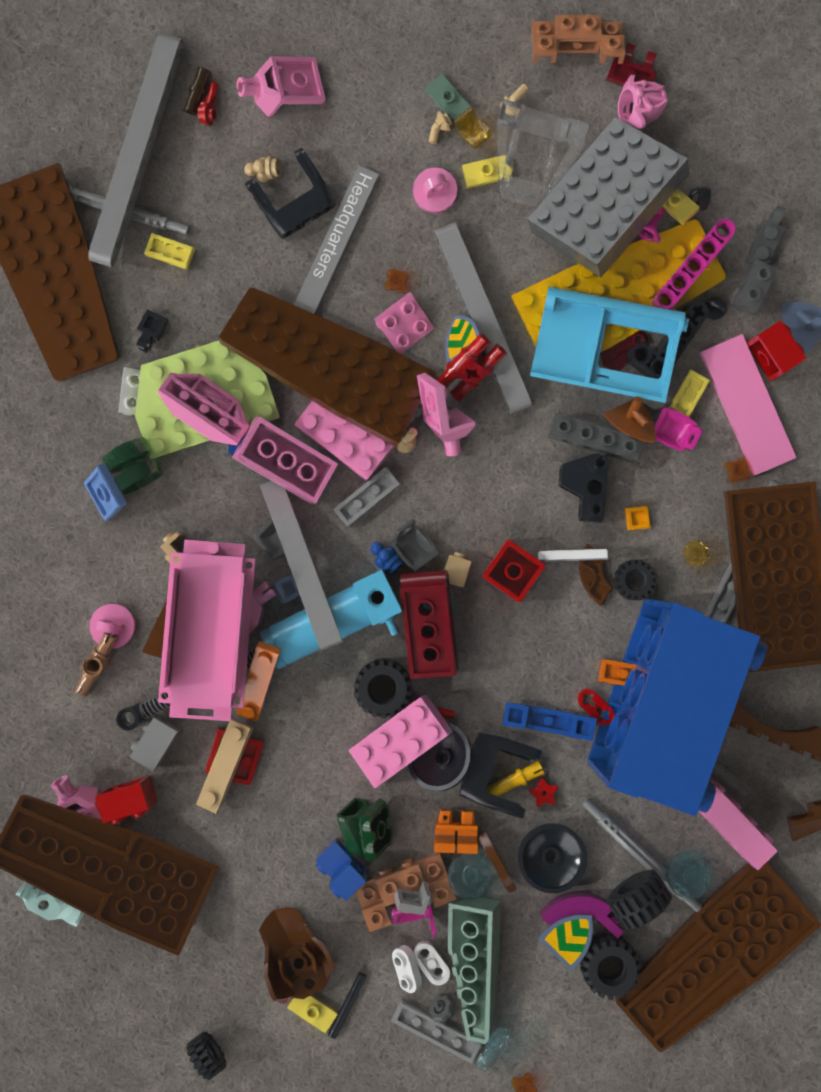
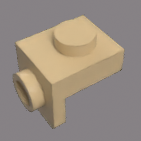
[160,531,184,563]

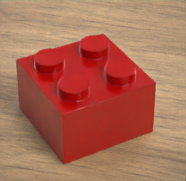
[747,320,807,381]
[481,539,546,603]
[95,775,158,825]

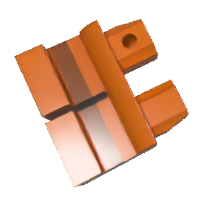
[434,808,478,854]

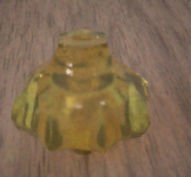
[682,540,710,567]

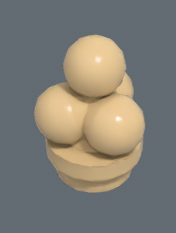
[244,156,282,183]

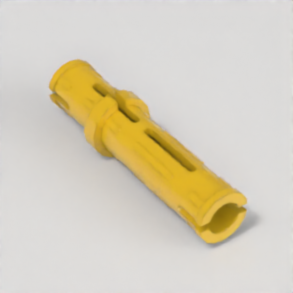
[485,761,545,797]

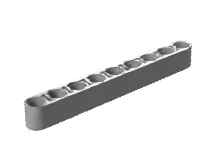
[433,222,532,415]

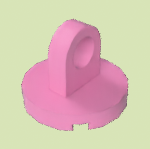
[413,167,458,214]
[90,604,136,649]

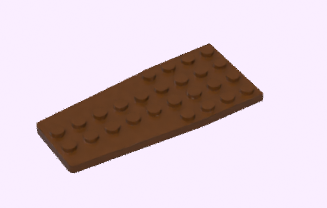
[0,163,119,381]
[219,287,436,447]
[0,794,219,956]
[615,862,821,1052]

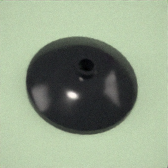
[408,722,472,791]
[518,823,587,893]

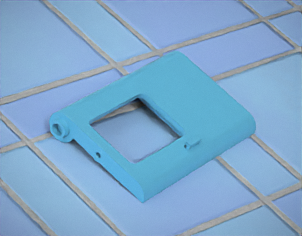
[530,286,689,403]

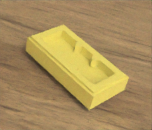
[462,155,511,189]
[662,188,700,226]
[144,233,195,270]
[668,369,710,417]
[287,994,338,1033]

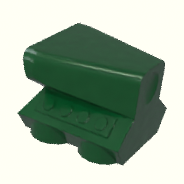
[337,798,393,861]

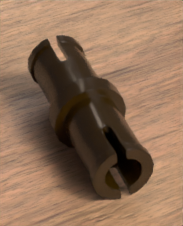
[183,66,211,116]

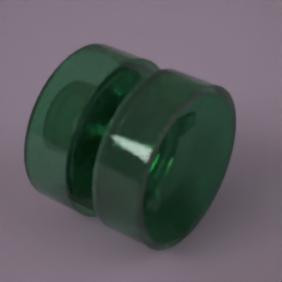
[102,437,164,495]

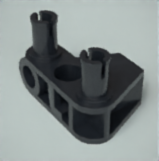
[558,453,608,523]

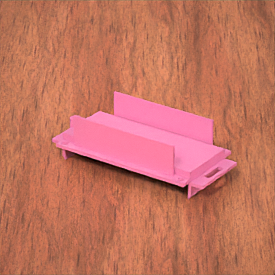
[158,540,256,721]

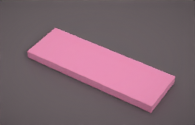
[700,334,797,476]

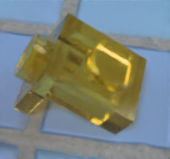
[454,107,492,149]

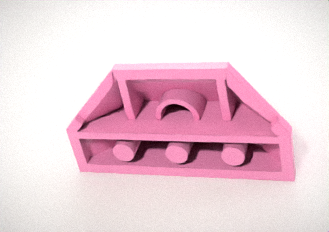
[157,373,249,445]

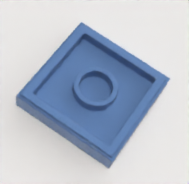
[84,463,127,522]

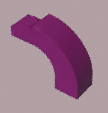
[539,891,624,938]

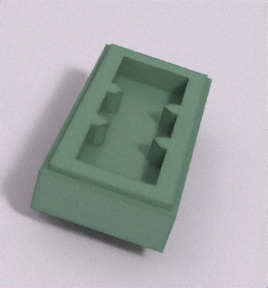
[425,74,471,124]

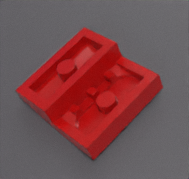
[205,728,264,786]

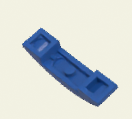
[502,702,597,741]

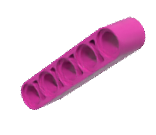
[652,219,735,310]

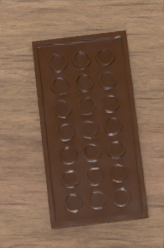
[724,481,821,673]

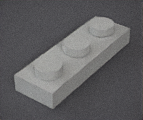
[333,467,400,527]

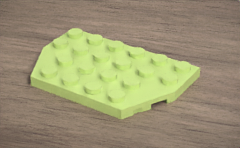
[135,340,280,459]

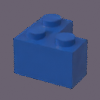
[315,838,368,901]

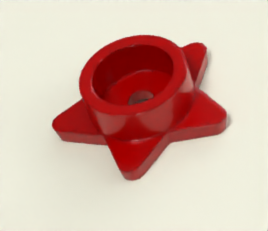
[529,777,558,807]

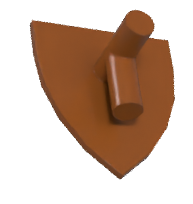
[603,396,655,443]

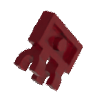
[606,43,657,87]

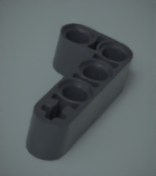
[626,301,708,379]

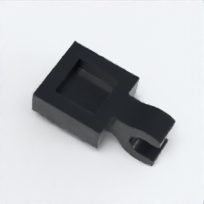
[136,309,169,353]

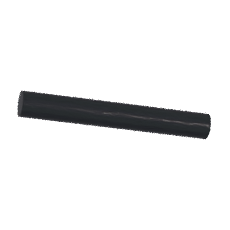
[328,972,367,1039]

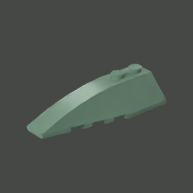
[448,897,501,1045]

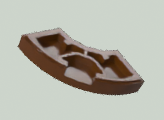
[579,544,613,606]
[479,832,517,893]

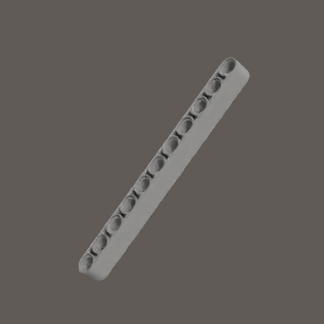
[88,33,184,267]

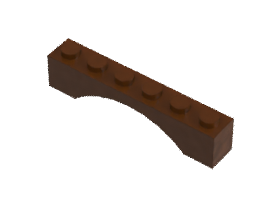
[729,699,821,762]

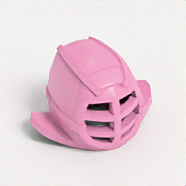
[618,75,668,129]

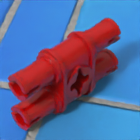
[436,333,507,401]

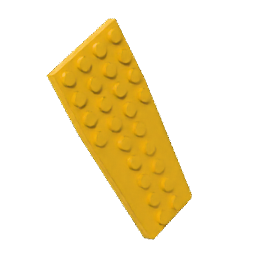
[511,219,726,352]

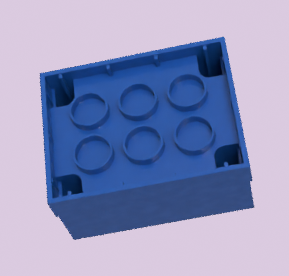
[587,599,767,816]

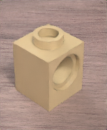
[444,552,472,588]

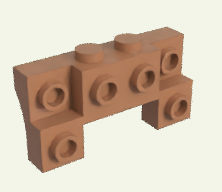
[531,14,625,64]
[356,852,456,932]

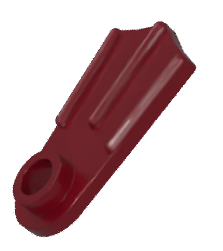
[600,331,648,371]

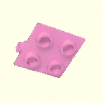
[374,292,434,354]

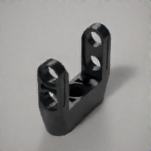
[245,147,336,239]
[459,732,542,819]

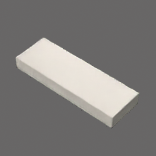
[538,549,609,562]

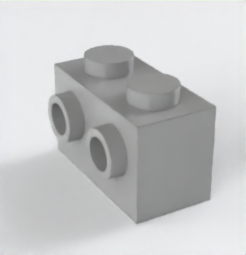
[130,715,181,771]

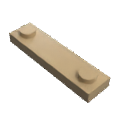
[196,719,253,814]

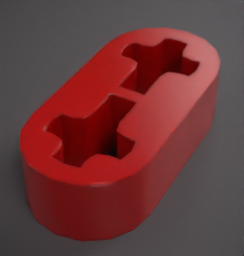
[577,688,614,725]

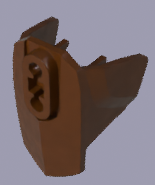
[259,908,335,1001]

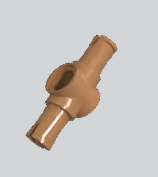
[74,632,118,697]

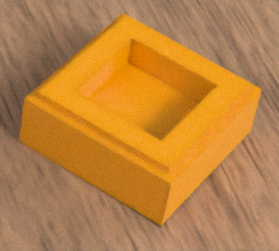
[624,505,651,531]

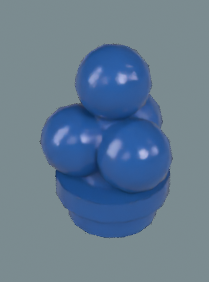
[371,542,404,575]

